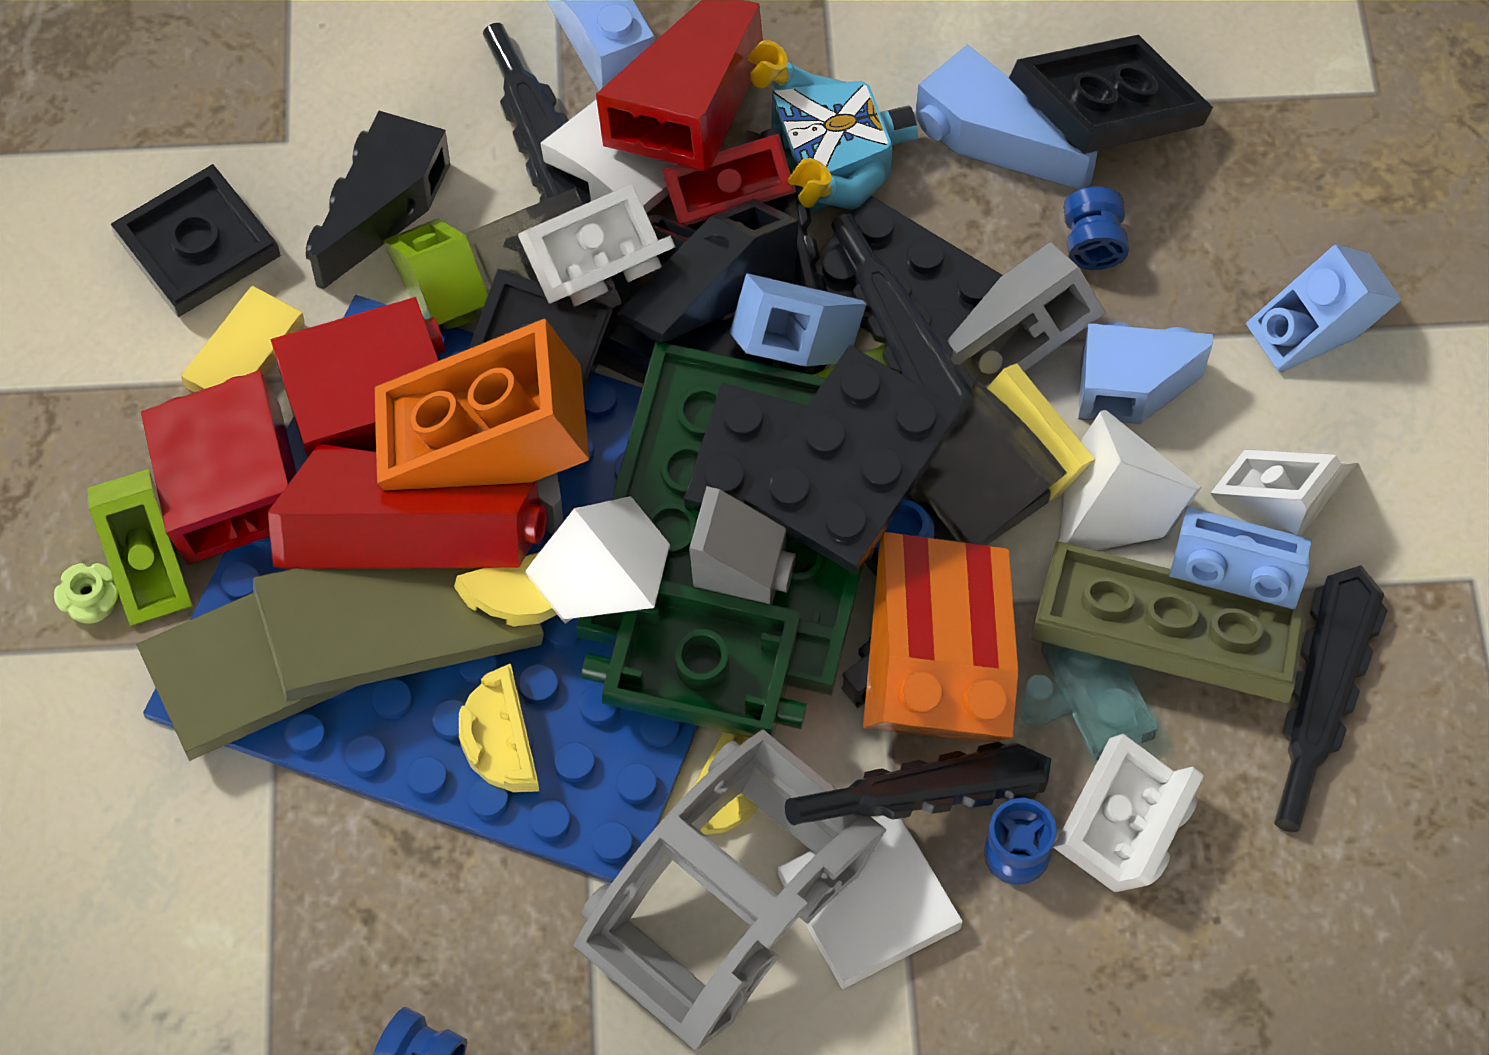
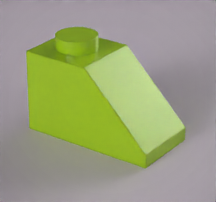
[383,218,488,329]
[87,469,192,626]

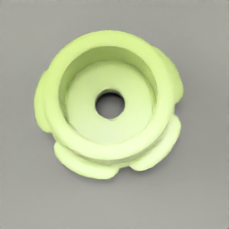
[54,563,119,624]

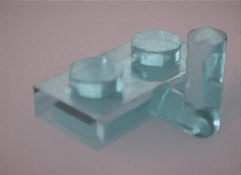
[1020,642,1158,761]

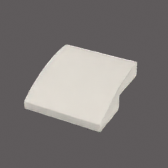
[541,100,677,213]

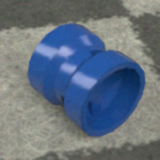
[1063,186,1129,270]
[984,798,1057,885]
[373,1007,468,1055]

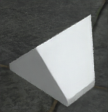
[1058,410,1202,551]
[1210,450,1358,536]
[525,496,670,624]

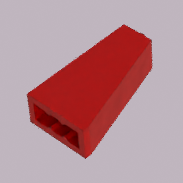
[596,0,763,171]
[268,443,547,569]

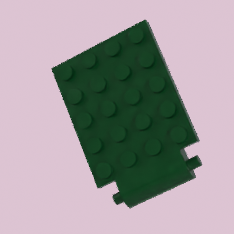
[576,341,864,738]

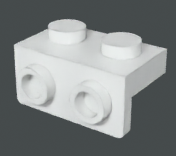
[518,183,675,307]
[1053,734,1204,892]

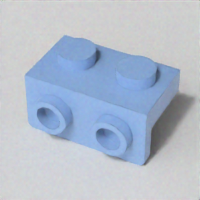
[1169,506,1312,609]

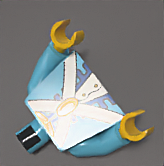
[748,40,918,213]

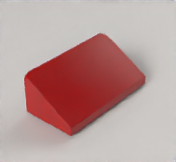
[662,134,796,226]

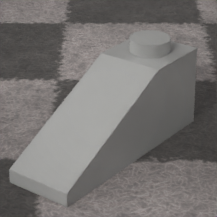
[947,242,1106,401]

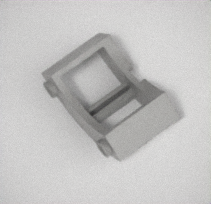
[573,730,887,1051]

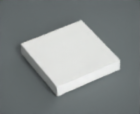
[778,815,963,990]

